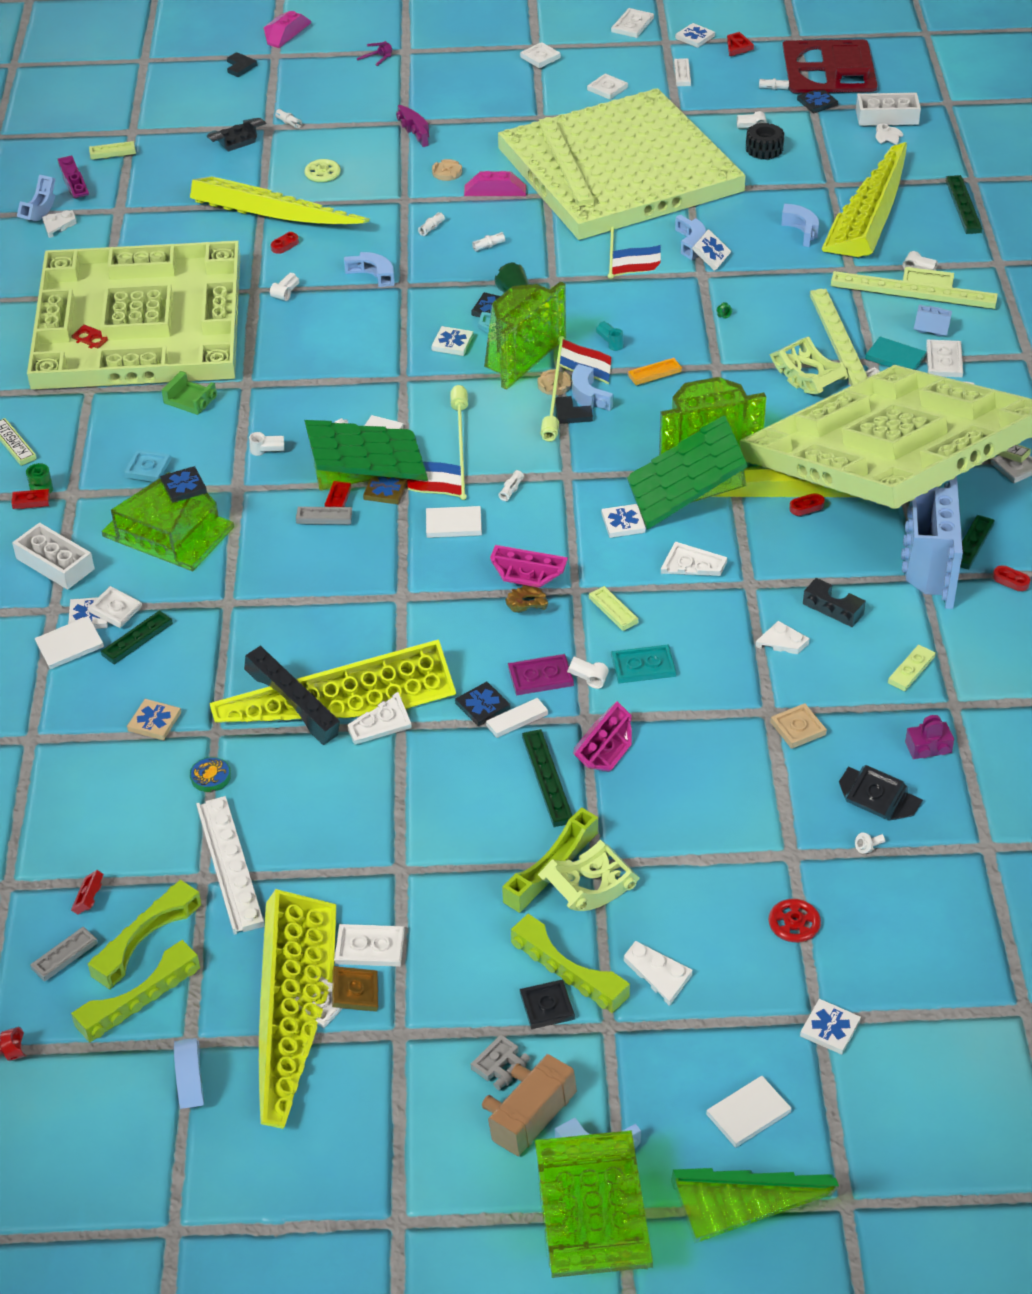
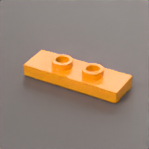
[628,358,682,385]

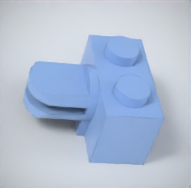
[914,305,952,336]

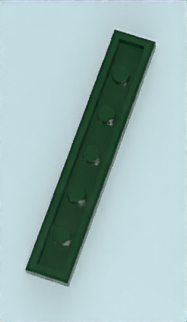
[945,175,982,234]
[522,729,572,827]

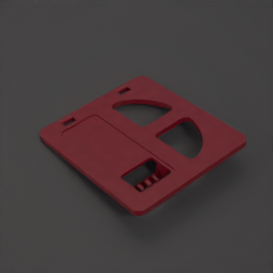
[782,39,878,93]

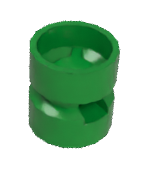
[26,463,53,493]

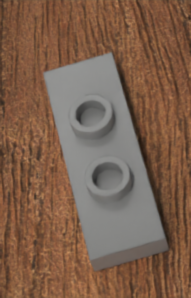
[296,507,353,524]
[30,926,98,982]

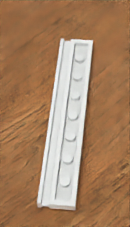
[196,796,265,935]

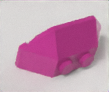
[264,11,311,48]
[464,171,526,196]
[490,545,568,588]
[573,701,632,772]

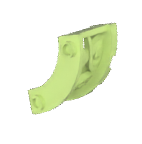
[769,336,848,394]
[538,840,640,911]

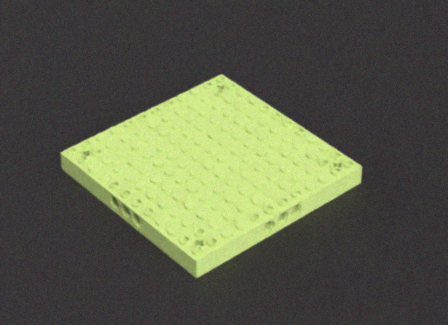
[498,88,745,240]
[27,241,241,389]
[739,365,1032,509]

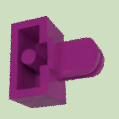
[905,715,954,759]

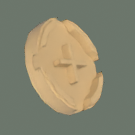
[432,159,462,181]
[537,369,572,395]

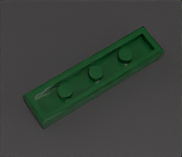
[960,515,995,570]
[101,610,173,664]

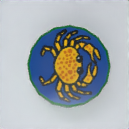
[190,757,231,792]

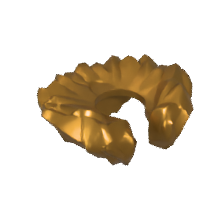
[505,585,548,613]

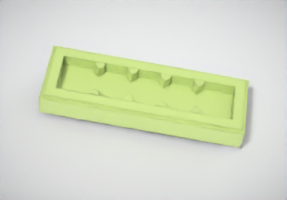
[89,141,136,159]
[903,267,954,287]
[589,586,638,631]
[888,644,936,691]

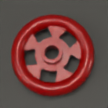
[768,899,821,943]

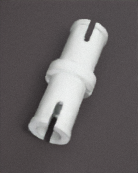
[759,78,789,90]
[275,109,302,129]
[418,212,445,236]
[472,232,505,252]
[498,470,524,501]

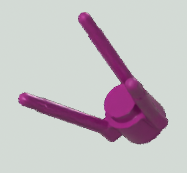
[357,41,392,66]

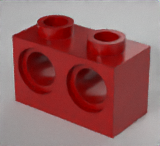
[71,324,108,349]

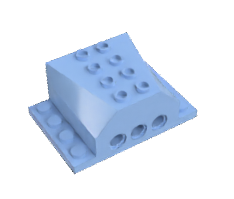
[901,476,963,609]

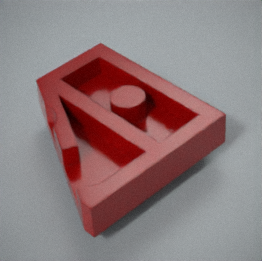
[727,32,754,56]

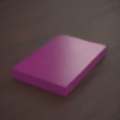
[508,654,574,696]

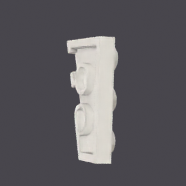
[661,542,727,576]
[348,692,411,745]
[624,941,693,1006]

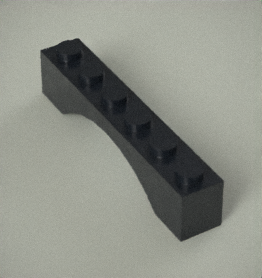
[244,645,340,745]

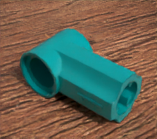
[596,321,623,351]

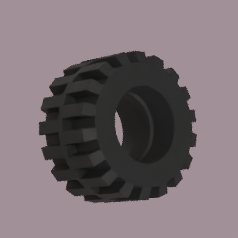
[745,123,785,159]

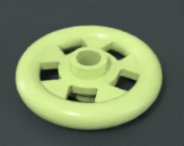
[304,159,341,182]

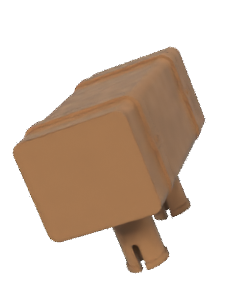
[482,1054,577,1157]

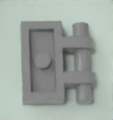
[471,1035,530,1090]

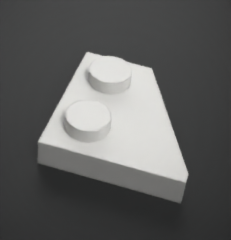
[42,210,77,238]
[756,621,810,654]

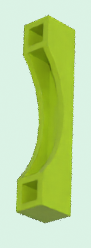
[502,807,598,913]
[88,880,202,990]
[511,913,630,1013]
[71,940,200,1043]

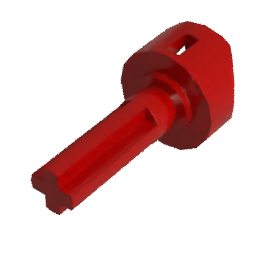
[0,1027,26,1061]

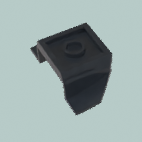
[207,118,267,152]
[839,765,923,820]

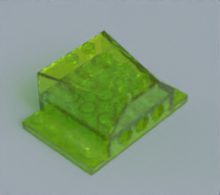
[484,281,566,390]
[659,377,767,455]
[101,472,234,572]
[535,1130,653,1278]

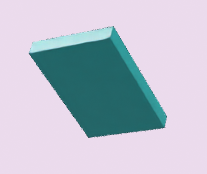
[865,336,927,370]
[611,644,676,684]

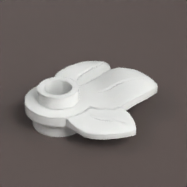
[875,123,903,145]

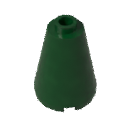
[494,262,533,304]

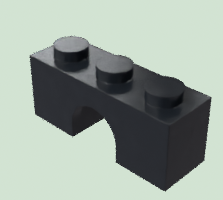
[803,578,866,627]

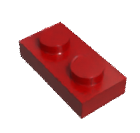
[325,481,351,507]
[11,489,50,509]
[71,870,104,915]

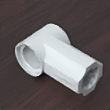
[737,111,767,129]
[903,251,938,271]
[270,273,299,301]
[249,432,284,456]
[567,657,609,689]

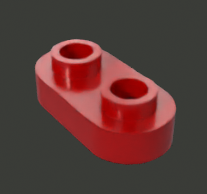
[271,232,299,254]
[789,493,825,516]
[993,565,1031,591]

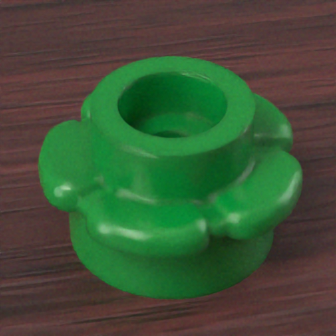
[716,302,732,318]

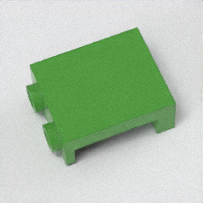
[161,371,217,415]

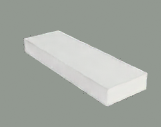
[674,58,691,86]
[486,698,548,738]

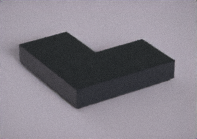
[227,52,258,77]
[555,396,593,424]

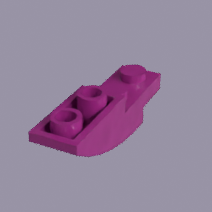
[396,105,429,147]
[57,155,89,199]

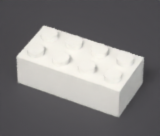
[856,93,921,126]
[12,523,95,590]

